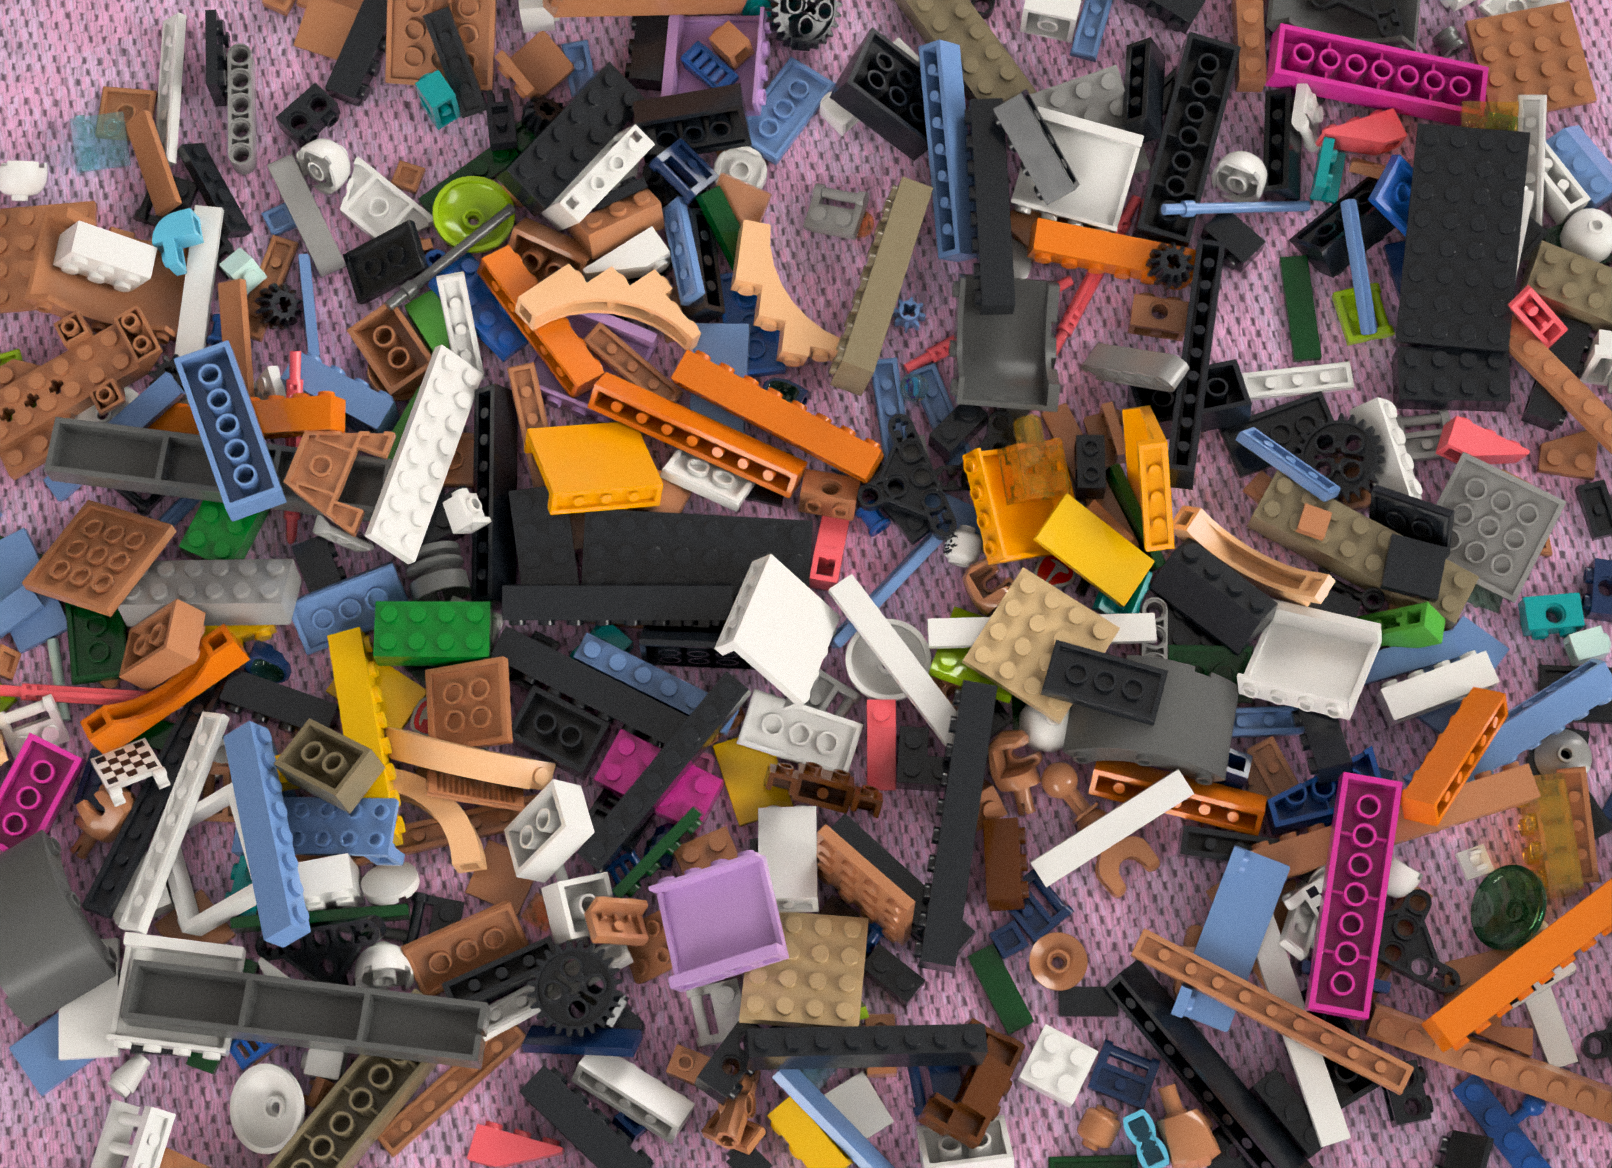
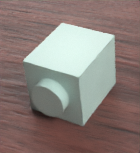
[219,247,267,294]
[1562,625,1611,666]

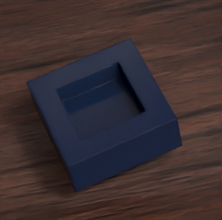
[988,920,1029,961]
[612,1112,648,1143]

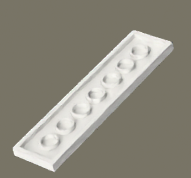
[365,345,483,564]

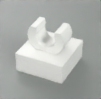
[1455,844,1495,881]

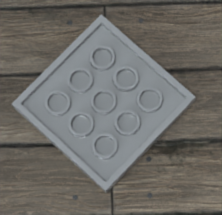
[1030,65,1150,174]
[1436,452,1566,603]

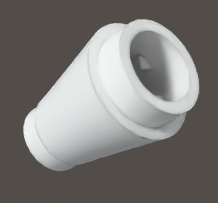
[107,1054,151,1098]

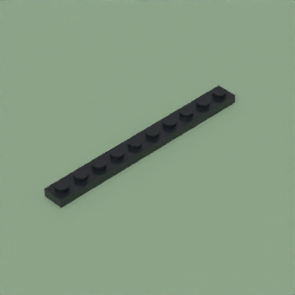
[82,674,229,919]

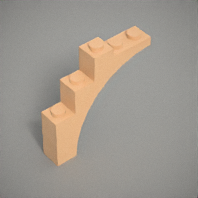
[731,220,840,367]
[515,264,701,351]

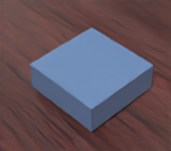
[261,203,297,236]

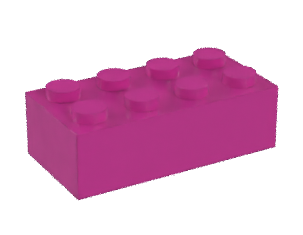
[594,729,724,836]
[0,733,86,852]

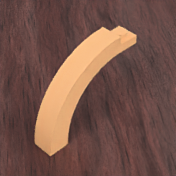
[1173,505,1335,607]
[384,727,556,790]
[393,769,487,874]

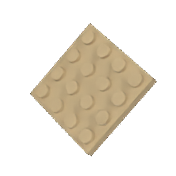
[962,567,1120,724]
[739,912,869,1028]

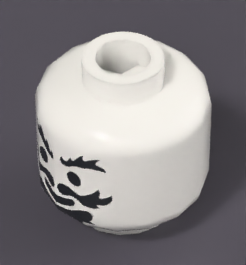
[943,525,983,568]

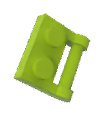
[1332,283,1395,346]

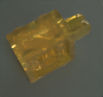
[997,414,1072,505]

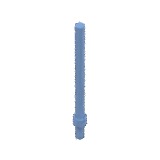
[1161,200,1310,217]

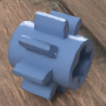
[892,297,926,333]

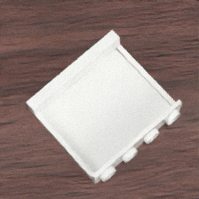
[1010,106,1144,233]
[714,554,841,710]
[1237,599,1382,720]
[106,932,247,1061]

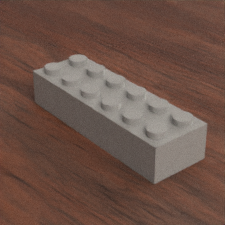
[118,559,302,627]

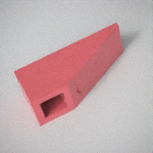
[1315,108,1408,156]
[1435,416,1530,464]
[809,516,850,591]
[467,1121,565,1168]

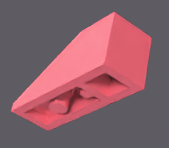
[1508,285,1568,349]
[866,699,896,791]

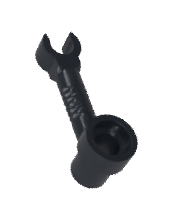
[1318,568,1385,614]

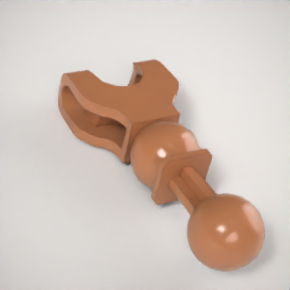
[1041,762,1160,899]

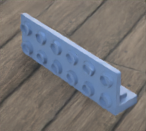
[231,797,405,866]
[1171,845,1290,1032]

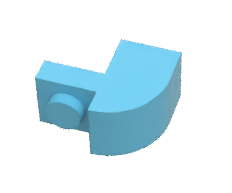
[152,208,204,276]

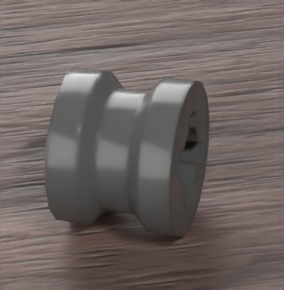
[1432,26,1466,58]

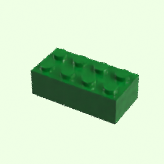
[178,500,271,560]
[373,601,494,666]

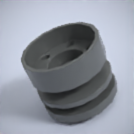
[403,541,471,601]

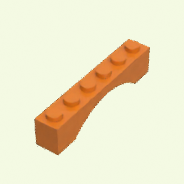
[80,624,250,754]

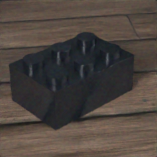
[511,685,612,781]

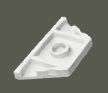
[340,156,434,239]

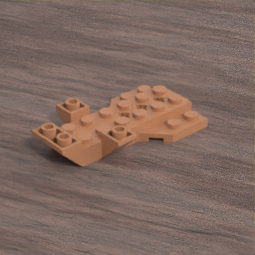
[0,304,163,481]

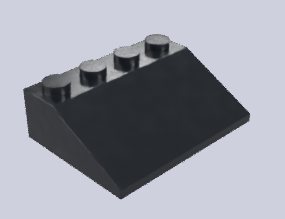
[829,27,928,161]
[639,625,756,670]

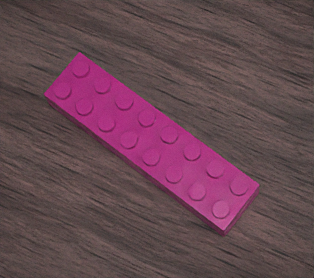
[1265,23,1489,128]
[1304,772,1403,1021]

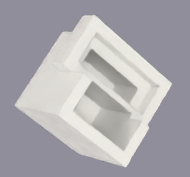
[1579,329,1612,394]

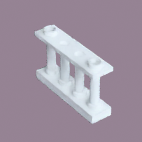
[91,1099,176,1168]

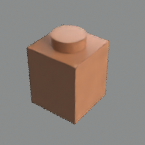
[709,20,754,71]

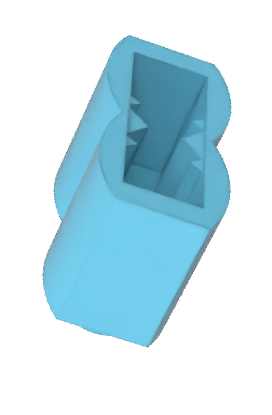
[1123,1109,1170,1168]

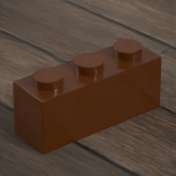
[983,817,1030,912]

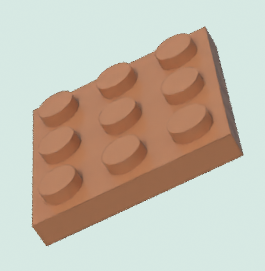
[425,656,513,748]

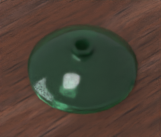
[1471,865,1547,951]

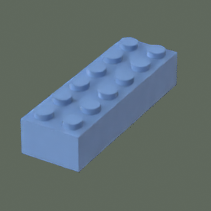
[174,340,287,522]

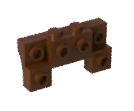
[763,762,883,818]
[918,1017,1026,1149]

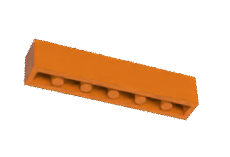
[1027,218,1196,290]
[477,245,605,399]
[1400,687,1508,826]
[1088,761,1267,836]

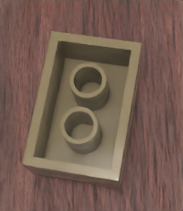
[274,718,385,814]

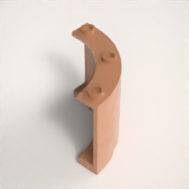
[24,206,189,344]

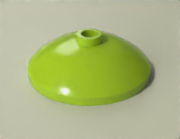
[432,176,515,253]

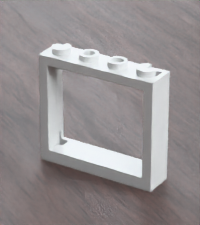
[541,124,655,231]
[155,783,257,936]

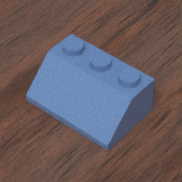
[1546,125,1612,209]

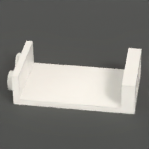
[758,804,819,913]

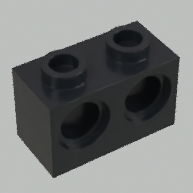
[275,82,341,148]
[1074,435,1106,499]
[1381,1059,1434,1128]

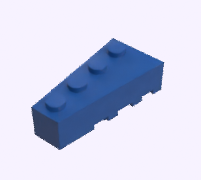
[1265,746,1382,835]

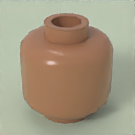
[1077,1104,1121,1151]

